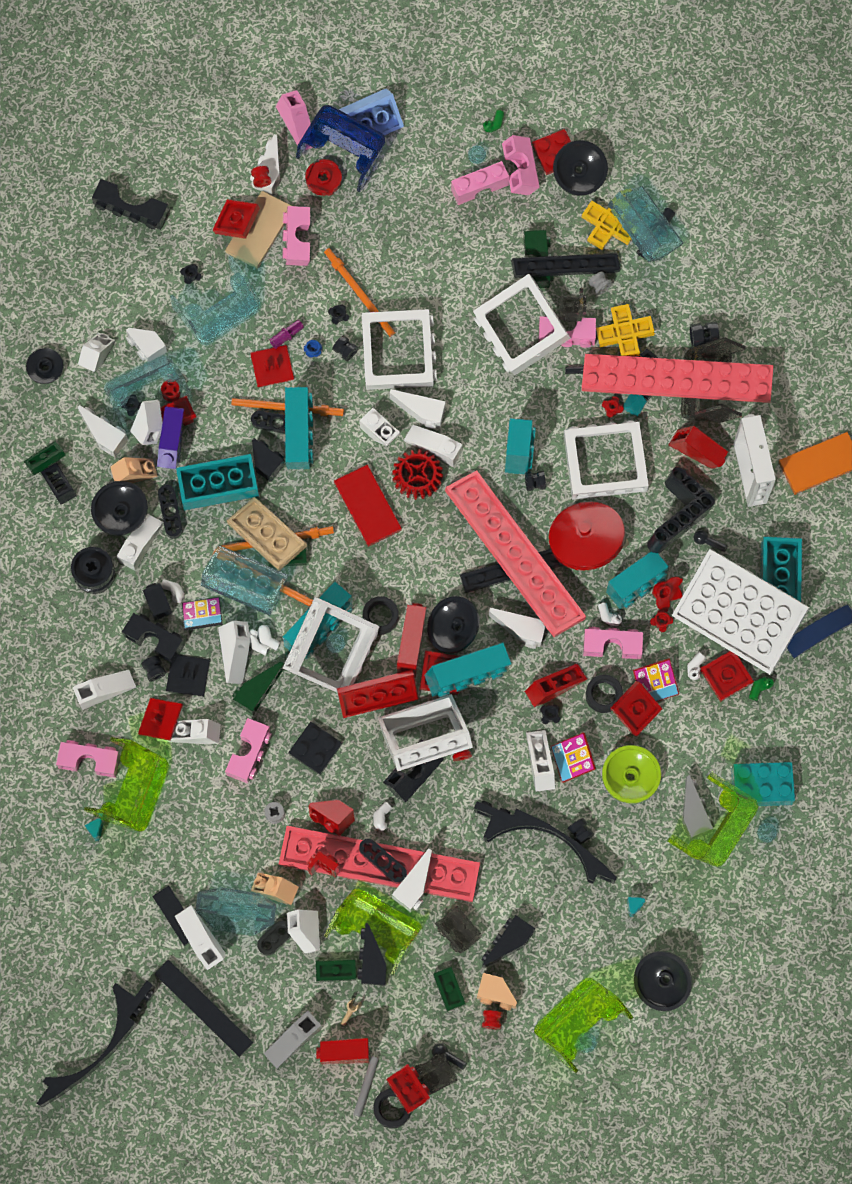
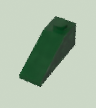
[232,662,284,716]

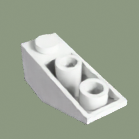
[250,134,280,196]
[78,405,128,457]
[218,621,251,684]
[73,670,136,710]
[157,719,221,744]
[175,905,225,970]

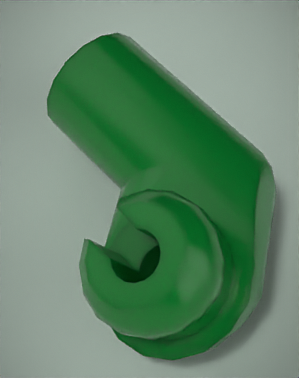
[483,110,505,133]
[748,677,774,701]

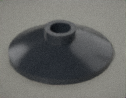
[26,348,64,384]

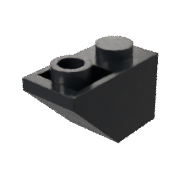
[252,438,285,482]
[142,583,173,621]

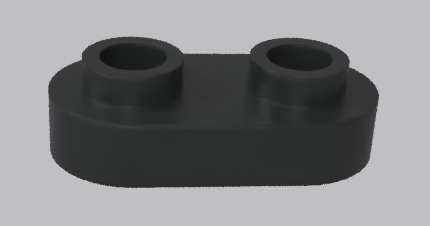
[257,921,291,956]

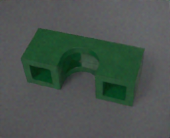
[523,230,553,289]

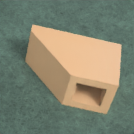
[111,457,157,483]
[251,873,299,905]
[477,973,517,1011]

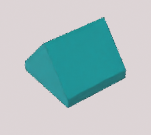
[623,394,647,417]
[84,818,104,841]
[627,897,646,917]

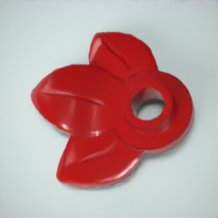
[652,576,683,612]

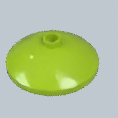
[602,745,661,804]

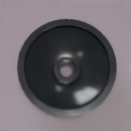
[553,140,608,196]
[91,481,148,536]
[427,596,480,653]
[634,951,692,1011]

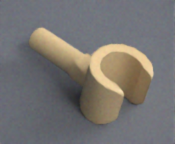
[341,998,362,1026]

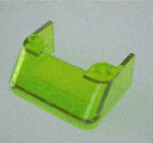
[84,737,169,832]
[667,772,759,867]
[324,889,422,975]
[534,978,634,1073]

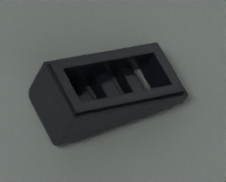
[41,462,77,505]

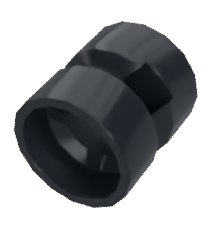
[689,322,720,348]

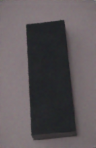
[152,886,189,946]

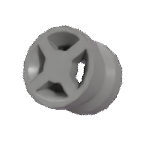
[589,272,612,295]
[265,802,285,824]

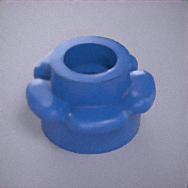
[304,340,322,358]

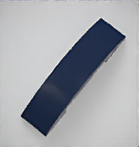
[787,604,852,659]

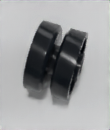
[71,547,116,594]

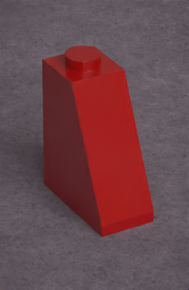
[668,426,728,469]
[316,1038,369,1064]

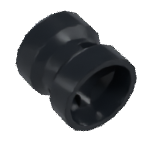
[332,335,358,361]
[525,471,546,491]
[141,655,166,682]
[567,818,595,845]

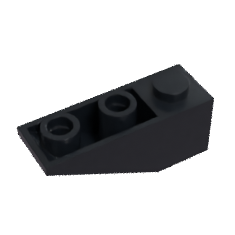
[481,915,536,968]
[358,923,387,986]

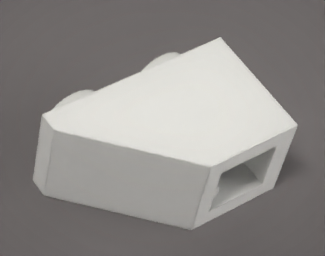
[126,328,167,364]
[78,333,115,372]
[130,400,162,445]
[360,408,400,446]
[287,909,320,953]

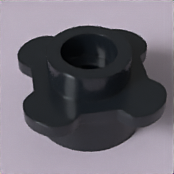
[180,264,202,284]
[328,304,349,325]
[121,394,142,416]
[540,704,560,725]

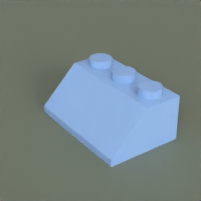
[337,89,404,148]

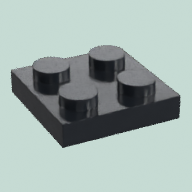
[288,721,343,775]

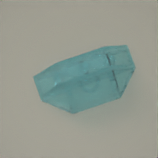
[196,887,277,936]

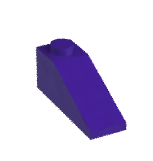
[157,406,184,469]

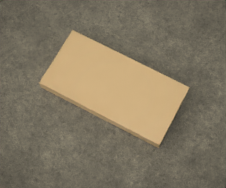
[225,191,291,269]
[227,497,307,571]

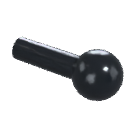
[693,530,728,552]
[432,1043,467,1070]

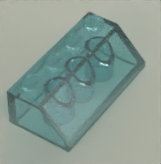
[608,186,684,263]
[201,545,288,616]

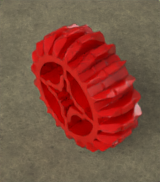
[392,449,443,500]

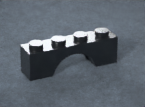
[92,179,170,230]

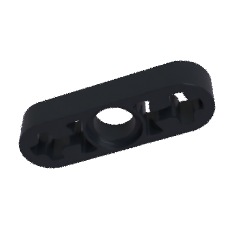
[251,411,285,434]
[158,485,183,539]
[359,839,407,884]

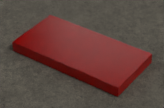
[334,465,402,547]
[337,670,418,718]

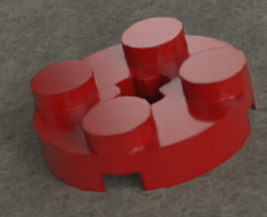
[305,159,342,196]

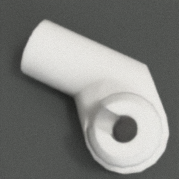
[373,801,392,831]

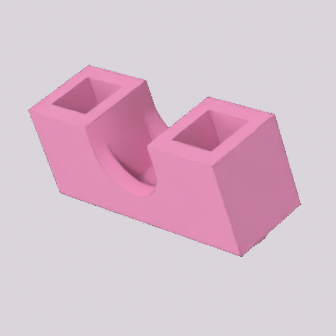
[502,135,540,195]
[451,161,509,205]
[282,206,310,266]
[539,316,596,348]
[583,627,643,659]
[225,718,272,784]
[56,740,120,778]

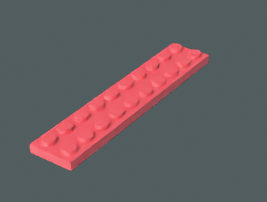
[582,354,773,403]
[445,470,586,637]
[279,826,480,902]

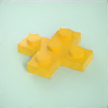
[581,196,638,250]
[596,304,655,357]

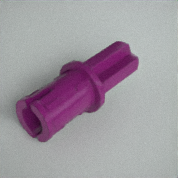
[269,320,304,349]

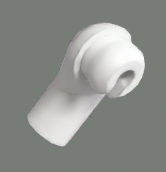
[161,579,184,603]
[598,603,622,627]
[258,625,280,650]
[249,629,270,656]
[687,652,706,680]

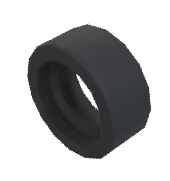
[362,596,399,635]
[585,674,623,713]
[373,1089,411,1129]

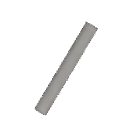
[353,1056,379,1117]

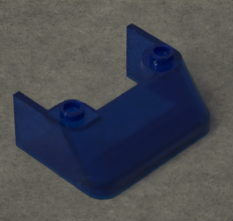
[296,105,385,192]

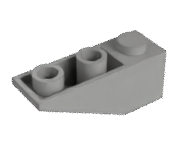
[682,775,714,841]
[264,1011,322,1069]

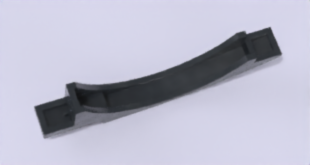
[473,801,617,884]
[36,981,155,1107]

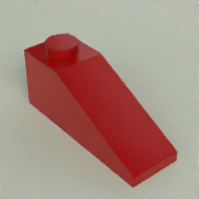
[524,663,587,708]

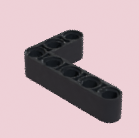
[647,467,715,553]

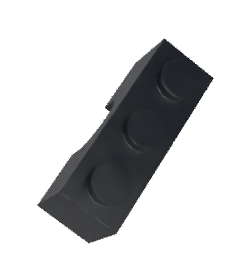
[122,613,185,664]
[383,739,444,803]

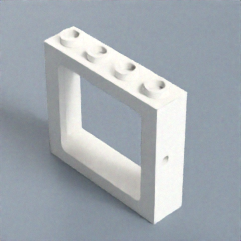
[473,274,571,375]
[362,309,437,390]
[733,414,776,507]
[563,420,649,500]
[283,597,380,692]
[378,694,473,771]

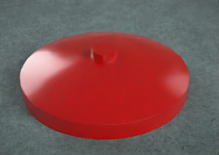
[549,502,625,570]

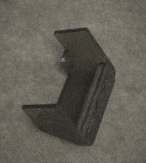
[681,337,746,423]

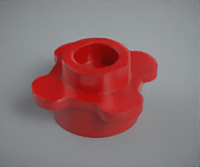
[602,396,624,418]
[650,610,673,632]

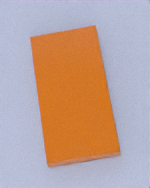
[779,432,852,495]

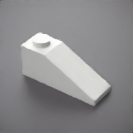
[390,389,446,429]
[404,425,462,467]
[117,514,163,571]
[489,608,546,649]
[526,730,555,792]
[392,848,432,913]

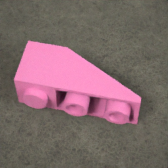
[276,90,317,151]

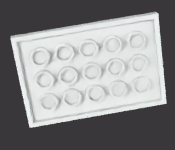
[672,549,810,675]

